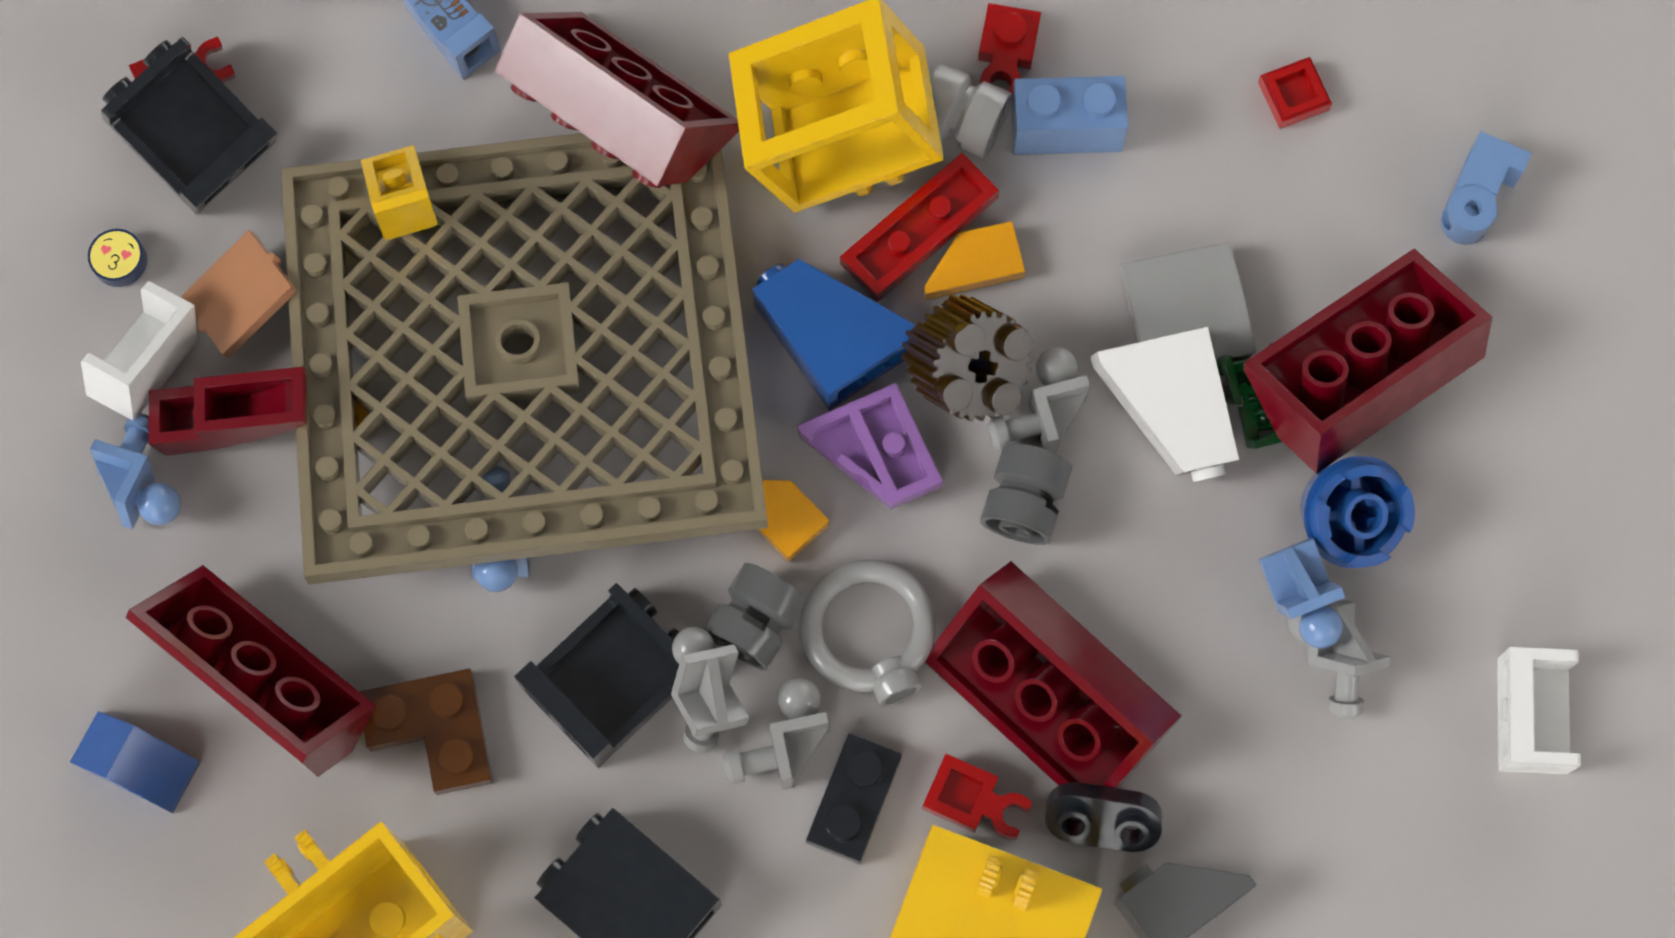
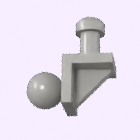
[987,347,1090,454]
[1287,600,1390,719]
[671,627,749,753]
[722,678,829,790]

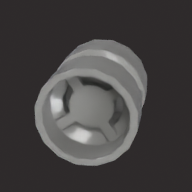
[930,63,1013,158]

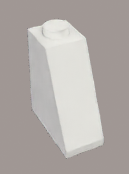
[1091,327,1239,482]

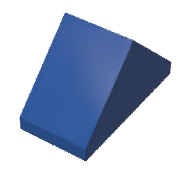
[70,711,201,814]

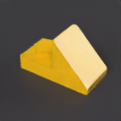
[361,145,438,240]

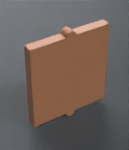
[181,230,297,358]

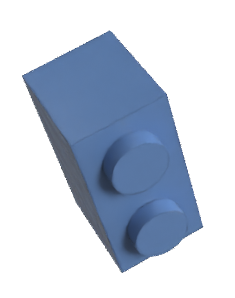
[1011,76,1128,155]

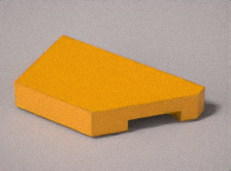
[924,221,1025,300]
[757,480,830,563]

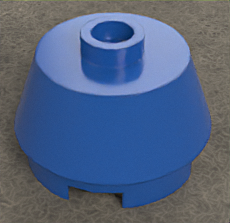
[1300,455,1415,568]

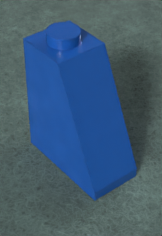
[753,259,916,411]

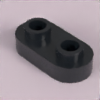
[1045,782,1162,852]

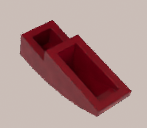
[149,366,307,456]

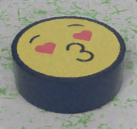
[88,229,147,287]

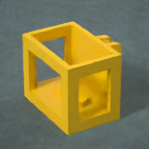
[728,0,944,213]
[234,821,473,938]
[890,824,1102,938]

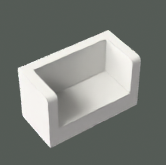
[81,281,198,421]
[1497,647,1581,774]

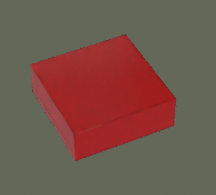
[1258,57,1332,129]

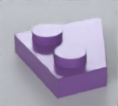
[797,383,943,510]

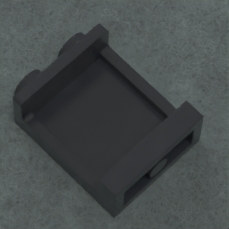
[101,37,277,215]
[514,583,679,768]
[534,808,722,938]

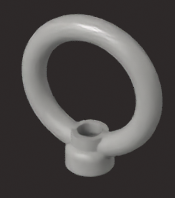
[800,560,936,707]

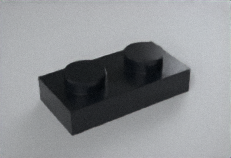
[806,733,902,865]

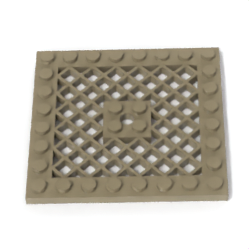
[281,133,768,585]

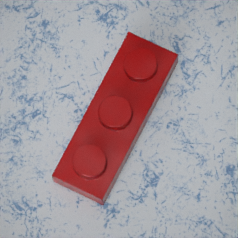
[840,152,1000,302]

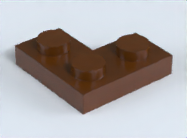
[359,668,493,795]

